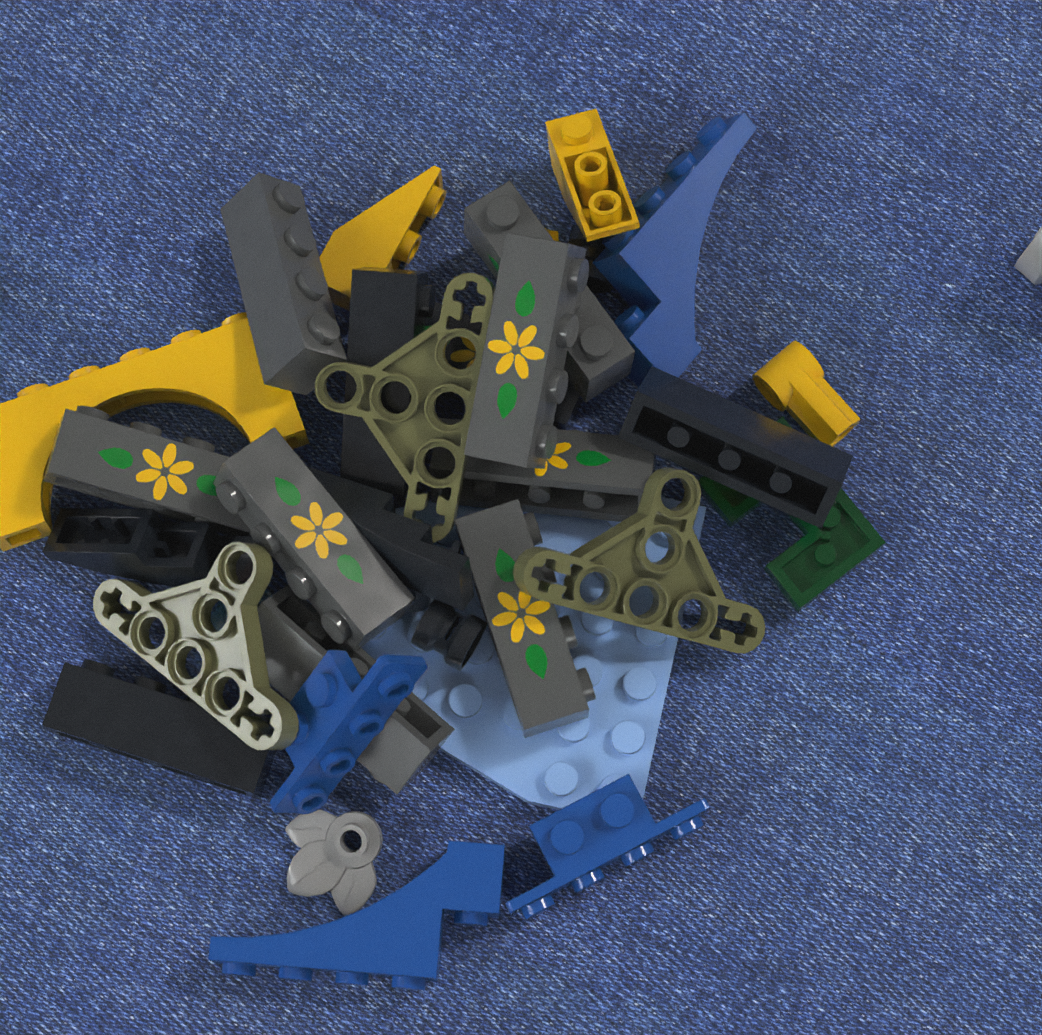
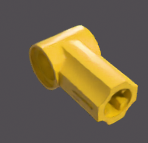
[752,340,860,447]

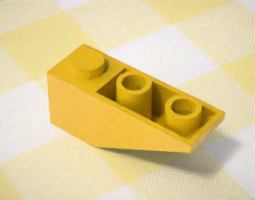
[545,108,640,242]
[319,165,447,311]

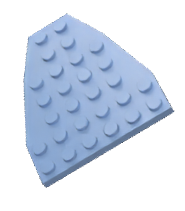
[307,497,706,810]

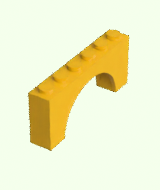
[0,312,309,552]

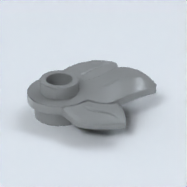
[285,809,383,916]

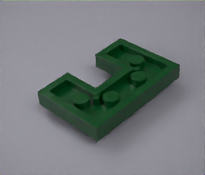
[698,417,886,612]

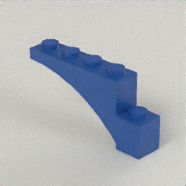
[593,112,757,387]
[208,841,505,991]

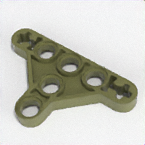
[315,273,495,543]
[513,467,765,654]
[93,542,299,750]

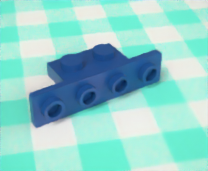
[270,650,428,814]
[505,774,710,920]

